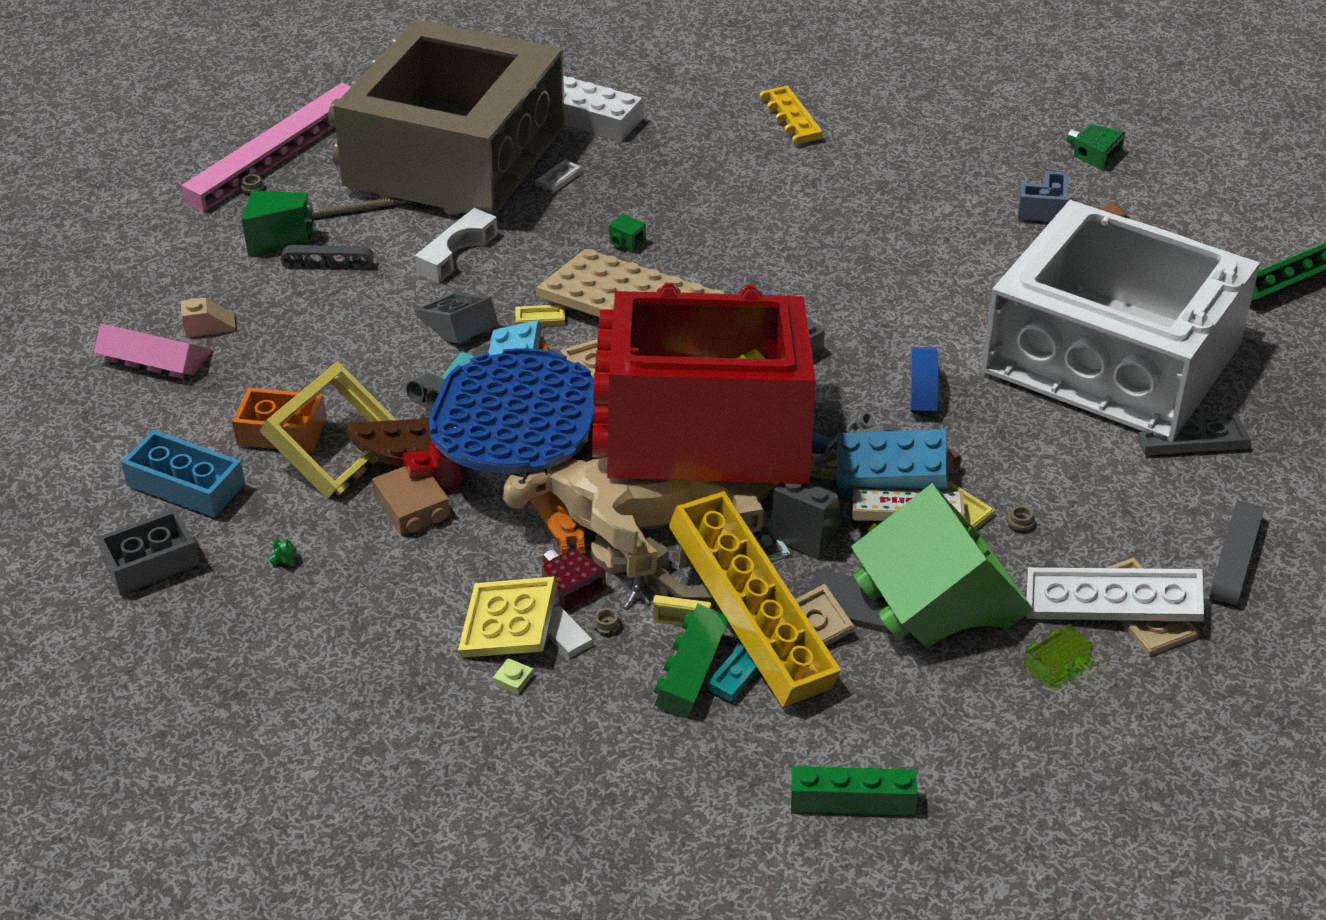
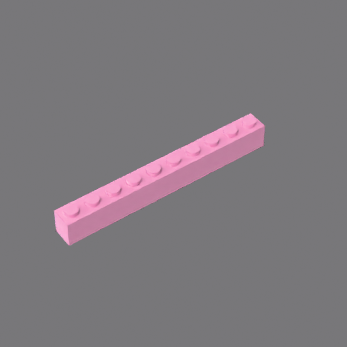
[181,83,350,213]

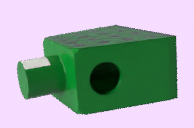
[1066,124,1125,171]

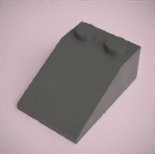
[414,292,499,345]

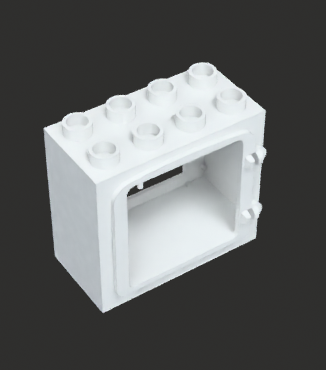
[981,200,1260,442]

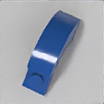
[909,346,938,411]

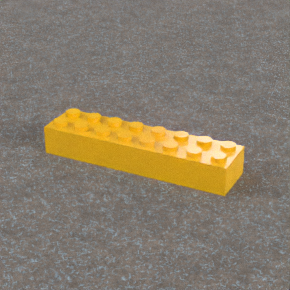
[669,491,841,707]

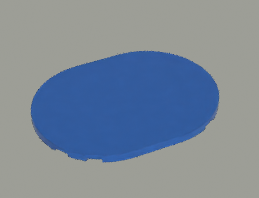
[429,348,595,474]

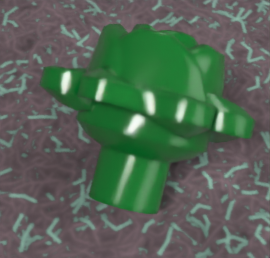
[269,538,298,567]

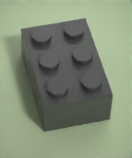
[96,508,200,596]

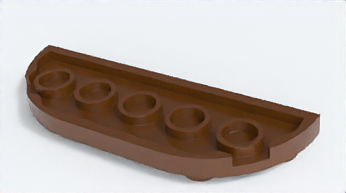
[346,418,432,466]

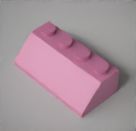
[94,323,212,379]

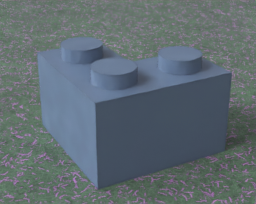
[1018,171,1068,222]

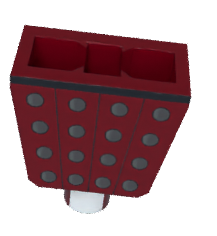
[542,549,606,611]

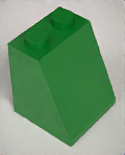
[241,191,316,256]

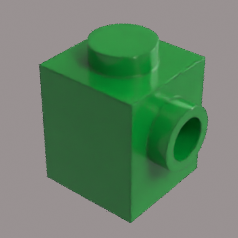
[608,214,646,253]

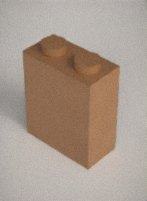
[372,466,451,536]

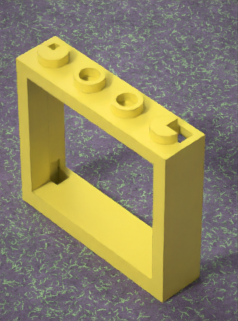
[260,361,396,498]

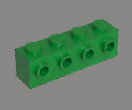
[653,603,728,718]
[791,766,918,817]

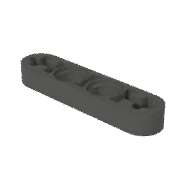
[280,245,374,270]

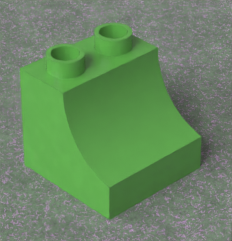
[851,483,1034,649]

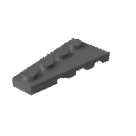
[1138,412,1251,455]

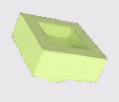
[493,658,534,695]

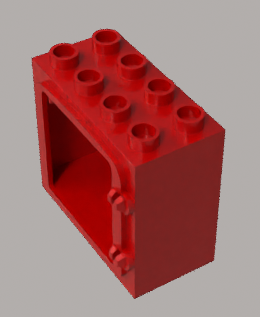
[592,283,816,484]

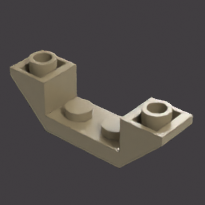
[644,537,723,614]

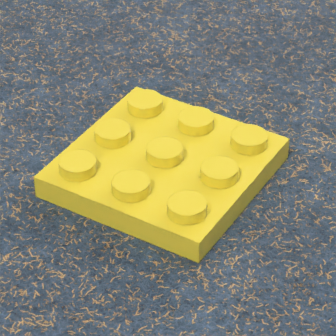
[458,577,558,657]

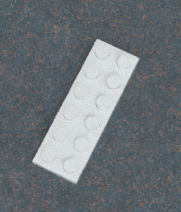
[1026,567,1204,621]

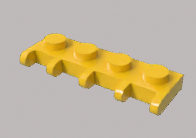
[760,85,823,145]

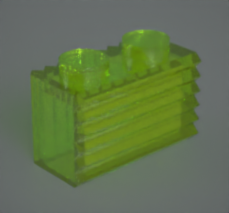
[1024,624,1094,688]

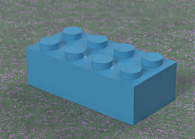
[836,429,948,496]
[121,430,246,518]

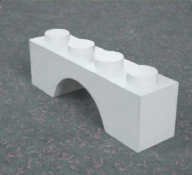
[415,208,498,283]

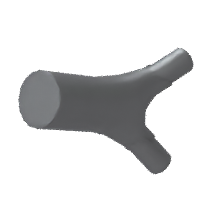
[623,576,651,610]

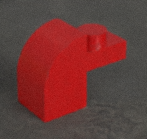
[403,442,462,490]

